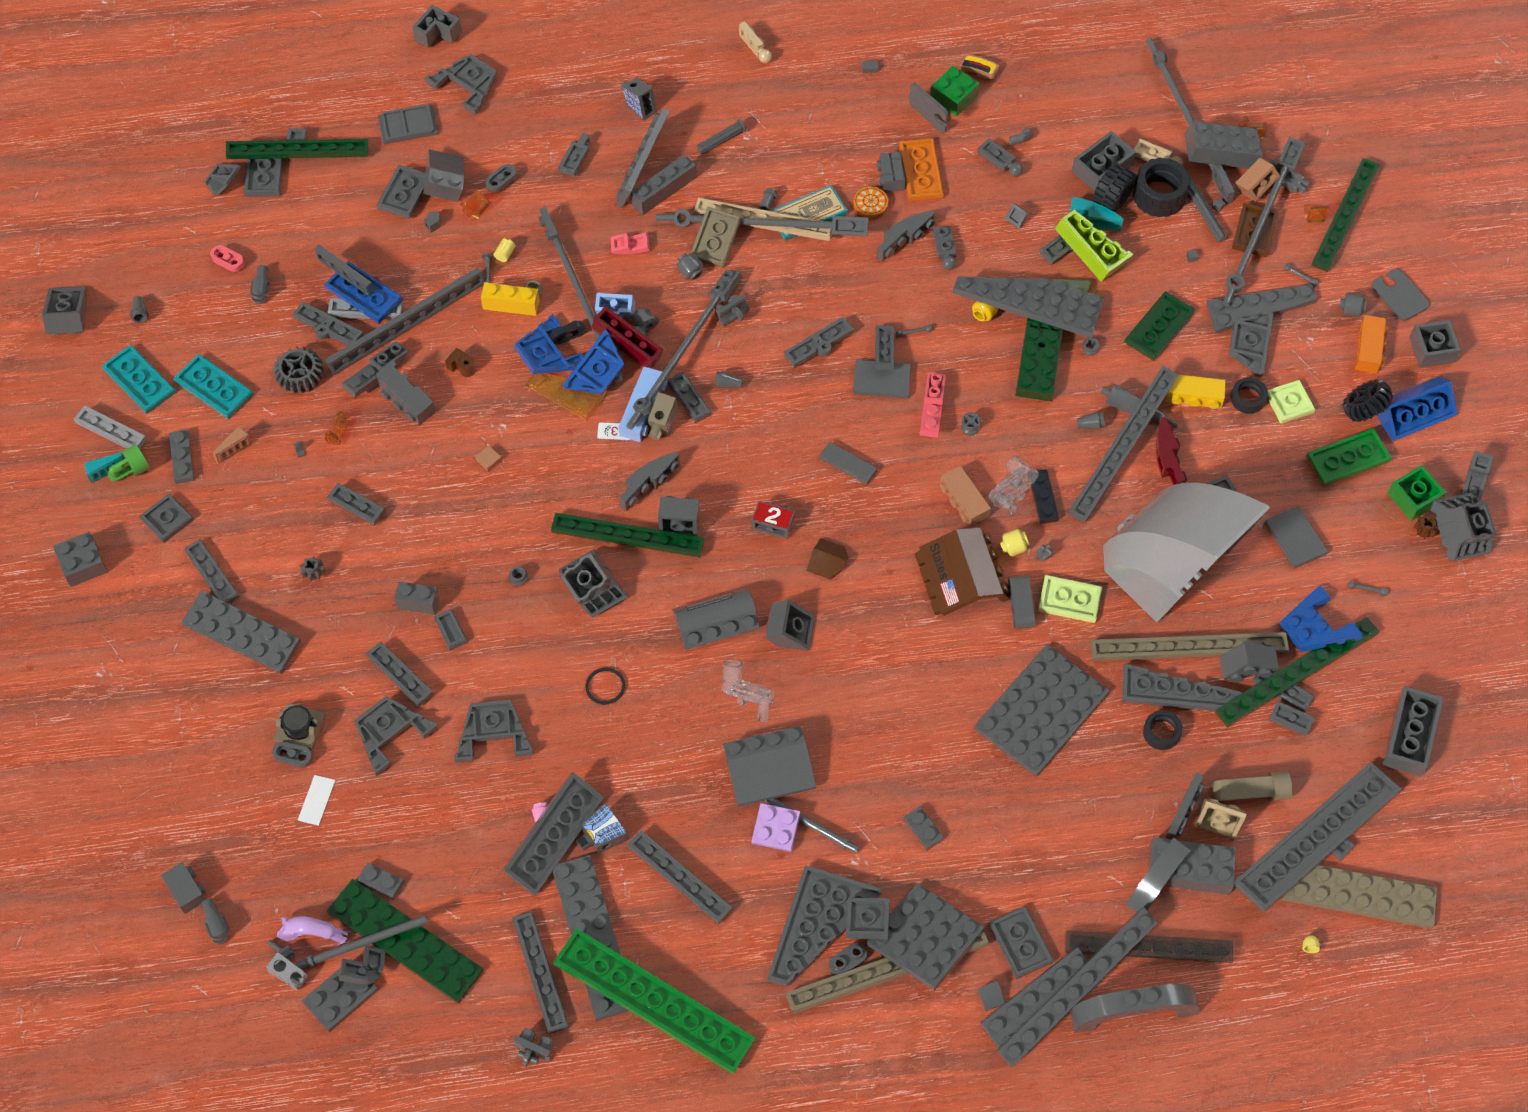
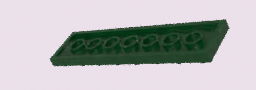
[327,878,484,1004]

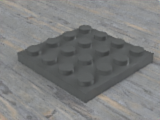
[867,883,985,991]

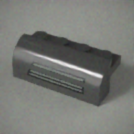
[672,587,760,650]

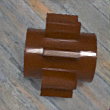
[1413,514,1439,539]

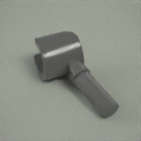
[267,940,294,960]

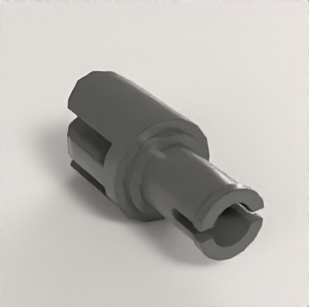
[250,265,270,305]
[201,898,229,945]

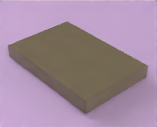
[691,206,742,268]

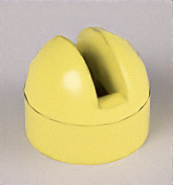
[1302,935,1320,953]

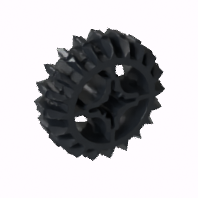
[1342,379,1393,422]

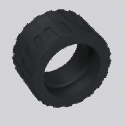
[1133,158,1190,217]

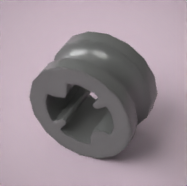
[1083,337,1099,355]

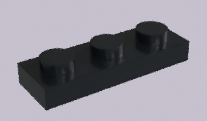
[1028,469,1059,524]

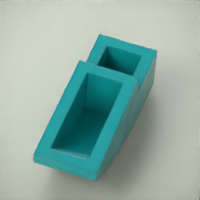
[1070,197,1123,232]

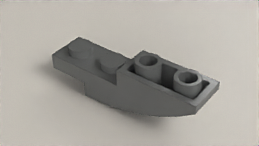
[877,210,936,262]
[342,341,409,398]
[619,452,680,511]

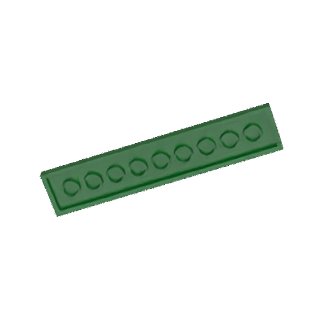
[553,928,756,1075]

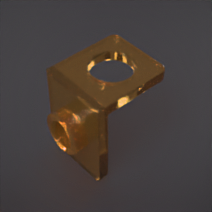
[1304,204,1329,223]

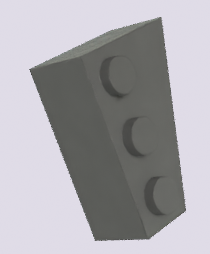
[376,360,436,426]

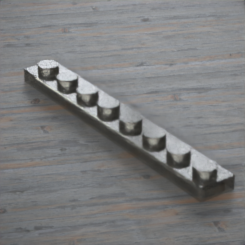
[1065,930,1234,963]

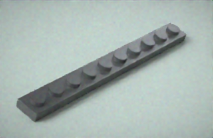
[325,267,485,376]
[1068,365,1179,523]
[996,907,1157,1067]

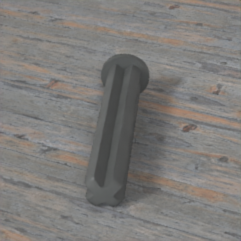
[697,119,746,154]

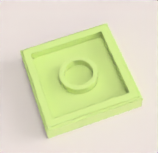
[1267,380,1316,424]

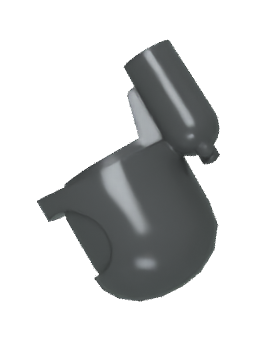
[633,308,659,337]

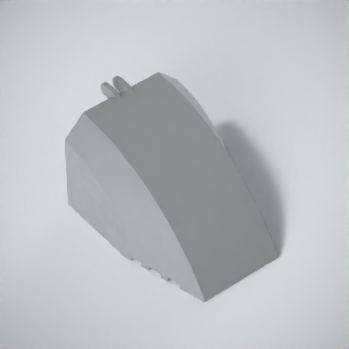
[1103,483,1270,622]

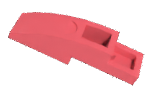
[920,372,946,438]

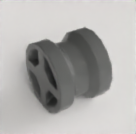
[961,412,981,436]

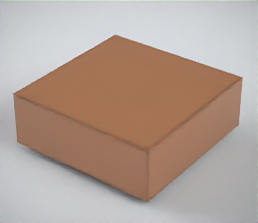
[475,446,502,471]

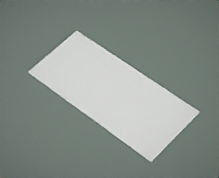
[298,775,335,826]

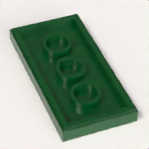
[1124,291,1195,361]

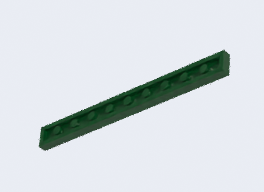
[1215,617,1379,728]

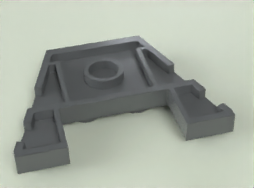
[425,54,497,115]
[354,696,438,776]
[454,700,533,763]

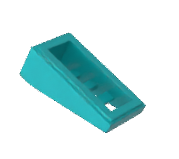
[84,453,124,483]

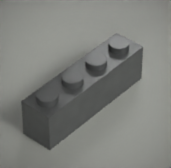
[631,154,697,215]

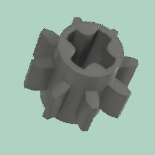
[300,556,325,581]

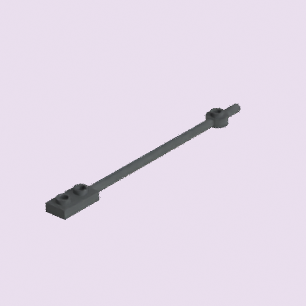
[1146,37,1235,204]
[1222,137,1305,307]
[538,207,623,383]
[656,209,869,236]
[626,270,743,430]

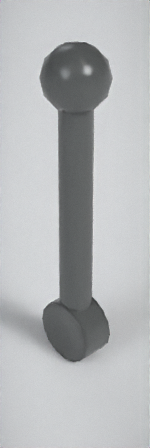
[1284,264,1318,287]
[895,325,933,337]
[1348,581,1388,596]

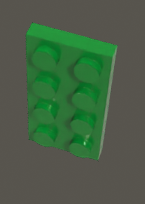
[1306,428,1392,486]

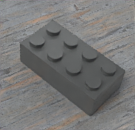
[1184,121,1263,169]
[1382,686,1443,777]
[1148,837,1235,895]

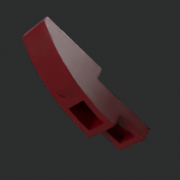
[1156,416,1187,485]

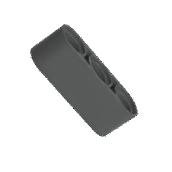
[1008,576,1035,629]

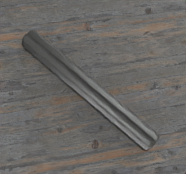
[1188,173,1227,242]

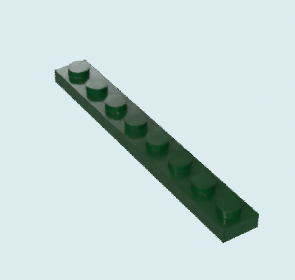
[226,139,368,159]
[1311,158,1379,272]
[551,513,705,558]

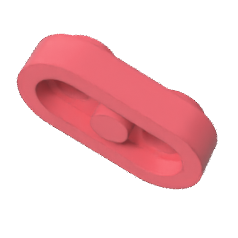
[210,245,244,272]

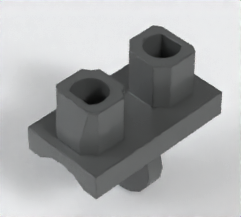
[715,295,750,327]
[513,1028,553,1067]

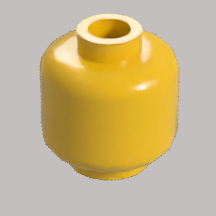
[972,301,999,321]

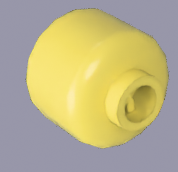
[1000,529,1030,557]

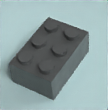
[1072,131,1136,191]

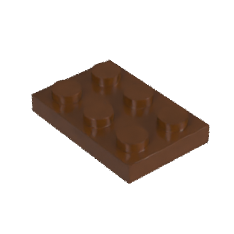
[1232,203,1278,257]

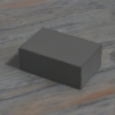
[862,60,878,73]

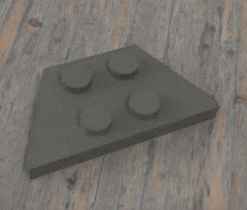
[1228,313,1273,377]

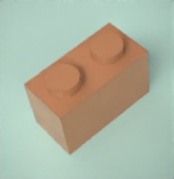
[1235,158,1280,201]

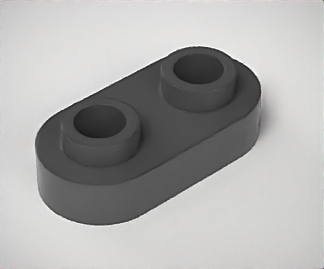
[486,164,517,193]
[272,742,313,768]
[829,943,867,976]

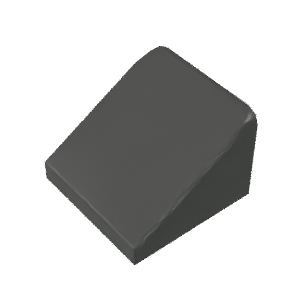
[977,981,1005,1011]

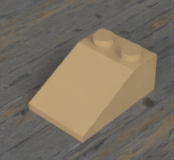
[1195,798,1246,840]

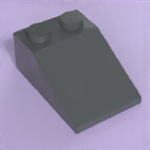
[423,149,464,202]
[42,286,86,335]

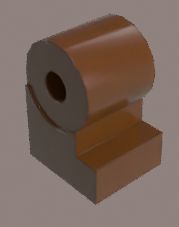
[445,348,475,377]

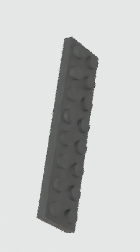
[552,855,628,1021]

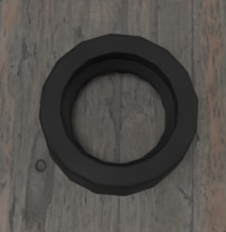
[1231,377,1268,414]
[1143,710,1183,750]

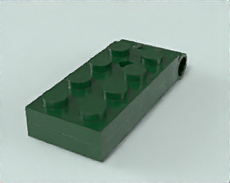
[1015,318,1063,402]

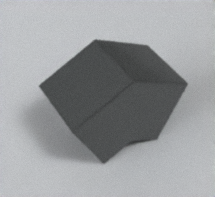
[424,212,441,233]

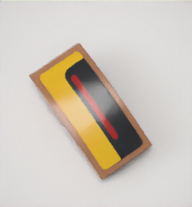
[959,54,1000,79]

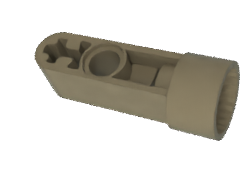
[1212,771,1292,801]

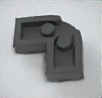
[339,946,386,985]

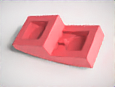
[610,233,650,254]

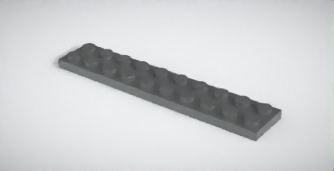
[1234,762,1402,913]

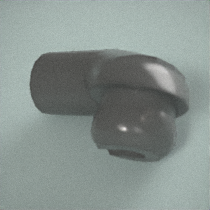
[1009,128,1033,146]

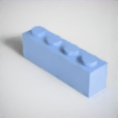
[619,367,667,442]

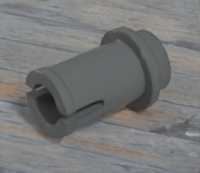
[759,188,777,211]

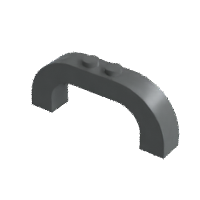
[1070,984,1200,1033]

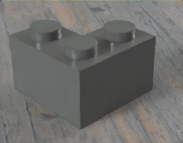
[412,5,462,48]
[1219,642,1279,682]

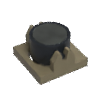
[273,703,326,750]

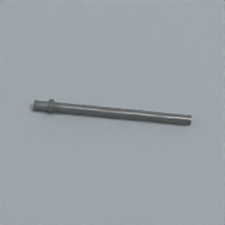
[764,798,860,854]
[296,915,429,969]

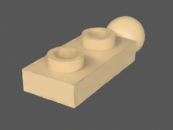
[739,21,772,63]
[1134,139,1183,165]

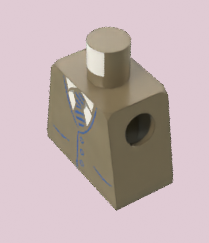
[648,392,679,440]

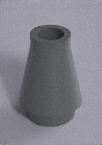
[130,296,149,323]
[714,370,742,389]
[1077,411,1105,429]

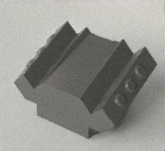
[1431,493,1497,561]
[559,549,627,617]

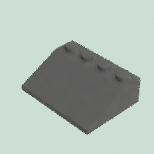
[723,726,816,807]

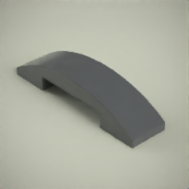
[1461,451,1494,501]
[1126,838,1191,912]

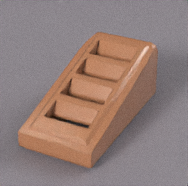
[213,427,252,464]

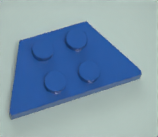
[562,330,625,395]

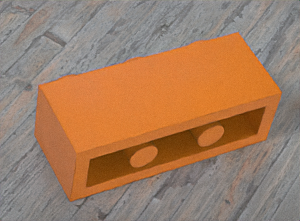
[1355,315,1388,374]

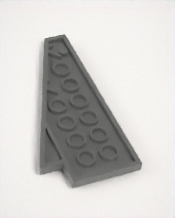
[952,276,1104,338]

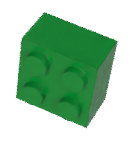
[930,65,979,117]
[1387,465,1446,521]

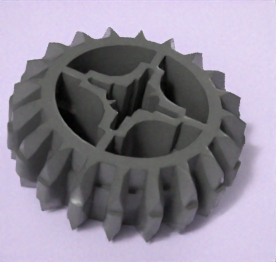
[273,346,324,394]

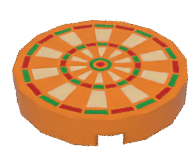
[853,186,889,219]

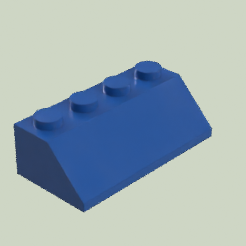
[1378,377,1458,441]

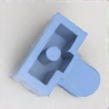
[595,293,636,319]

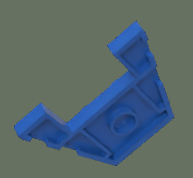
[514,314,584,374]
[1280,585,1362,652]

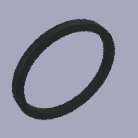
[585,667,625,705]

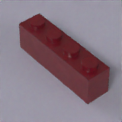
[592,306,663,369]

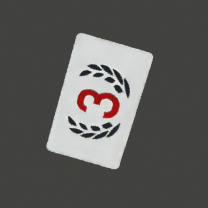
[597,423,630,440]

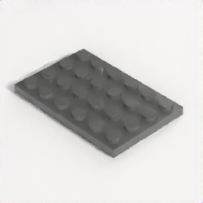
[974,644,1110,777]

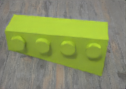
[1055,210,1134,282]

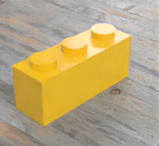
[481,282,540,316]
[1166,375,1225,409]

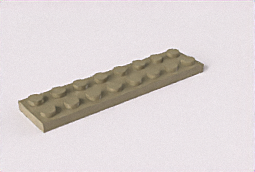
[1279,865,1437,929]

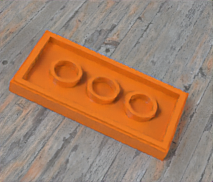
[899,138,944,201]

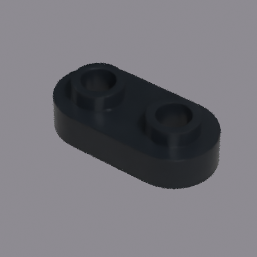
[550,320,586,345]

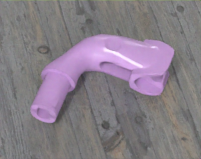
[277,916,348,944]

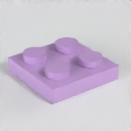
[751,803,801,852]

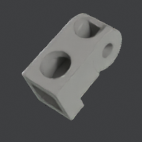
[266,952,308,991]

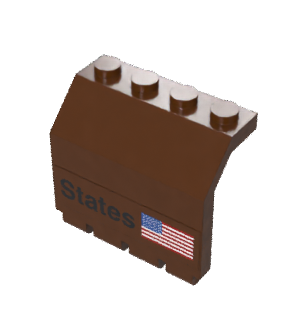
[915,528,1010,616]

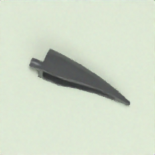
[1101,384,1178,428]

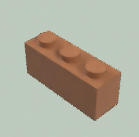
[939,466,991,527]

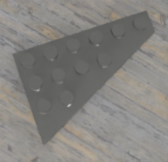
[767,865,882,987]

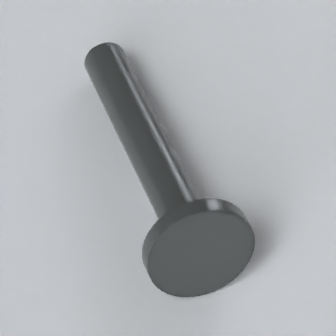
[482,253,493,283]

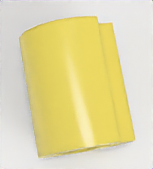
[494,238,516,262]

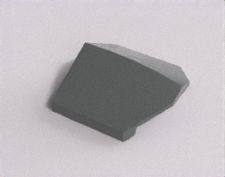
[204,163,241,195]

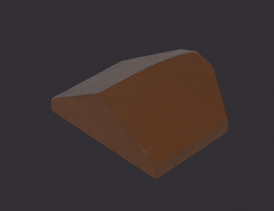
[807,538,848,580]

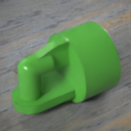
[108,444,150,482]

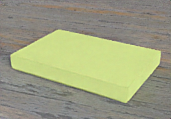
[1038,575,1102,623]

